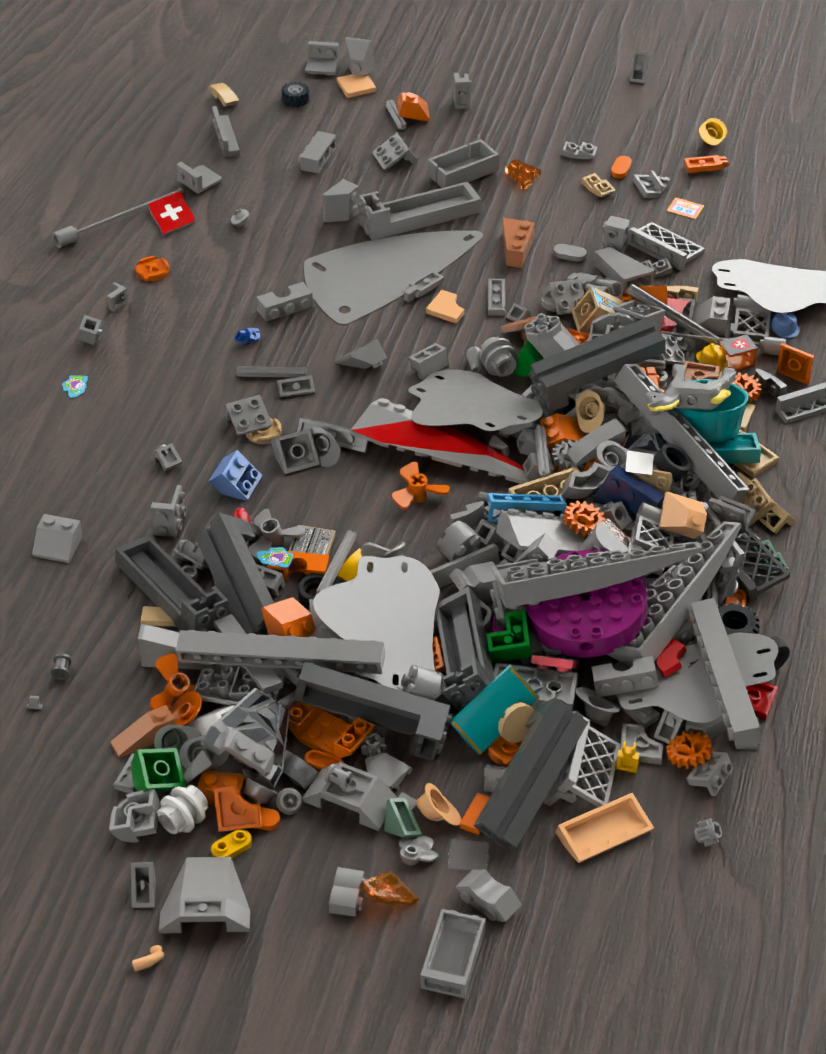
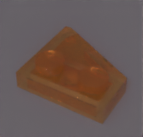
[505,159,541,190]

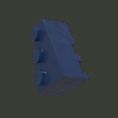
[593,465,665,514]

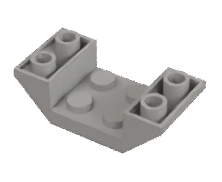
[302,762,398,831]

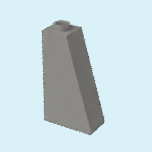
[595,247,654,294]
[138,624,215,670]

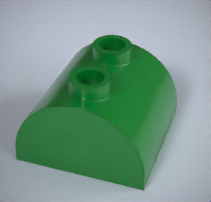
[512,340,545,377]
[132,748,186,792]

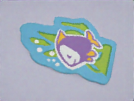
[62,375,88,398]
[257,547,294,568]

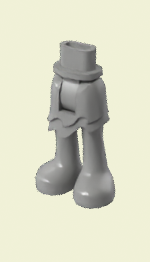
[567,272,624,298]

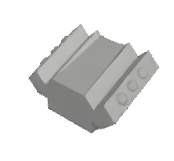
[449,559,511,606]

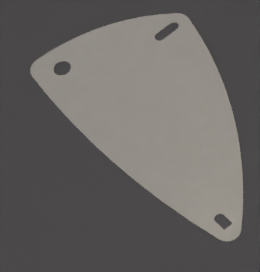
[304,231,483,324]

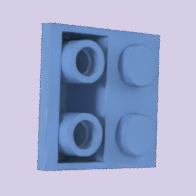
[208,450,263,501]

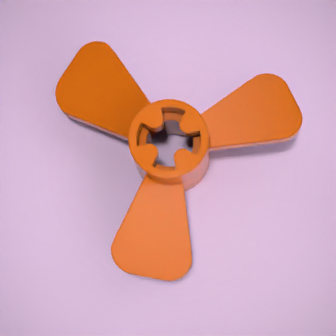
[392,462,450,510]
[150,653,208,710]

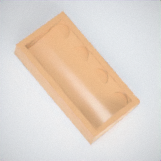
[555,793,654,863]

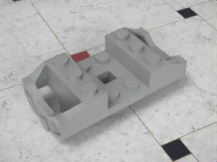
[575,313,641,410]

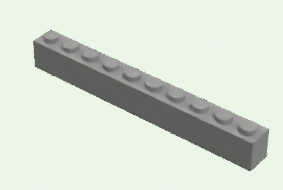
[614,364,750,503]
[688,598,762,749]
[175,630,386,674]

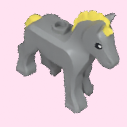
[645,364,736,416]

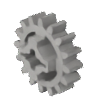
[551,439,588,472]

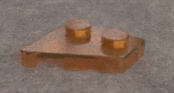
[359,871,419,906]

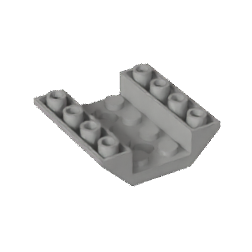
[494,662,579,712]

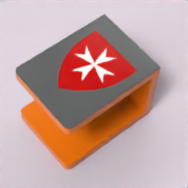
[720,334,758,371]

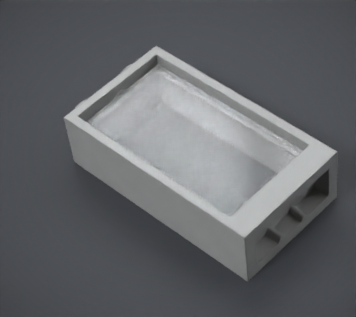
[420,909,486,998]

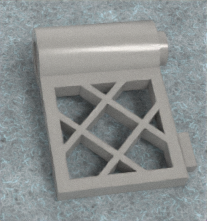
[730,295,771,340]
[633,502,675,550]

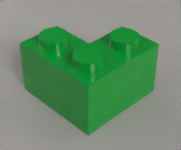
[487,610,532,663]

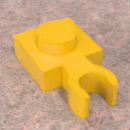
[616,741,640,773]

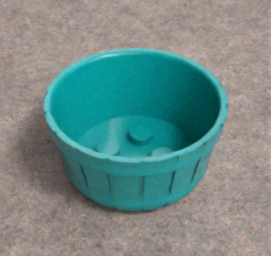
[677,379,748,442]

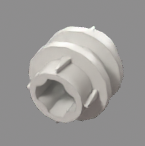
[157,785,209,834]

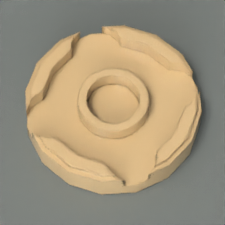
[246,416,282,445]
[498,702,534,743]

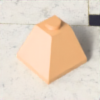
[659,491,707,539]

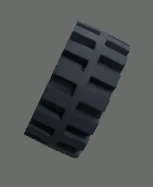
[281,82,309,107]

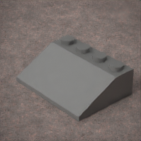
[496,509,585,554]

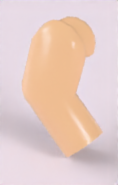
[132,945,164,971]

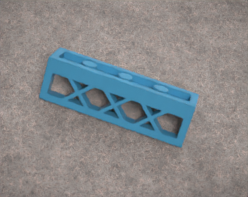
[487,493,567,523]

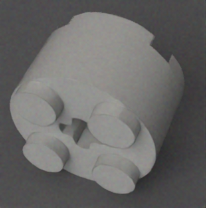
[436,521,481,562]
[401,665,441,700]

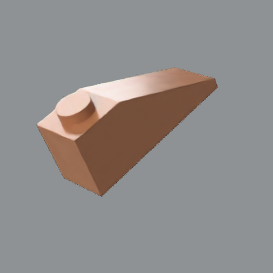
[110,705,175,758]

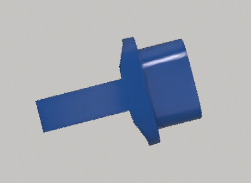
[235,328,261,344]

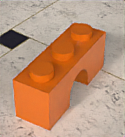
[268,551,330,582]

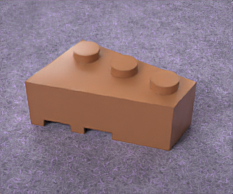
[502,217,535,268]

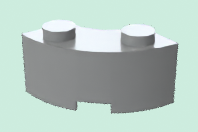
[561,462,612,499]
[456,869,522,922]

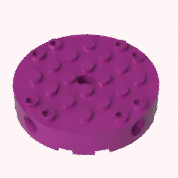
[525,550,648,657]

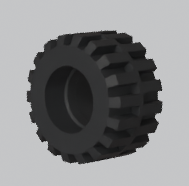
[718,603,760,635]

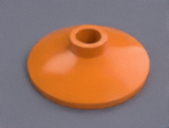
[170,691,202,726]

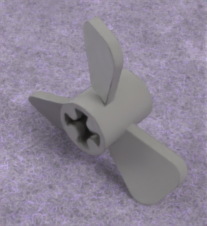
[248,509,306,562]

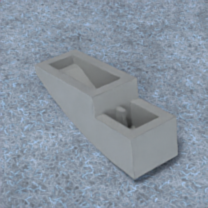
[567,419,626,466]

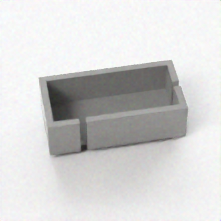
[428,139,499,188]

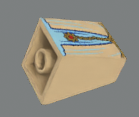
[572,286,625,334]

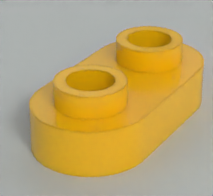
[211,829,252,859]

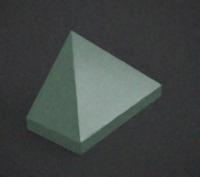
[384,798,422,837]

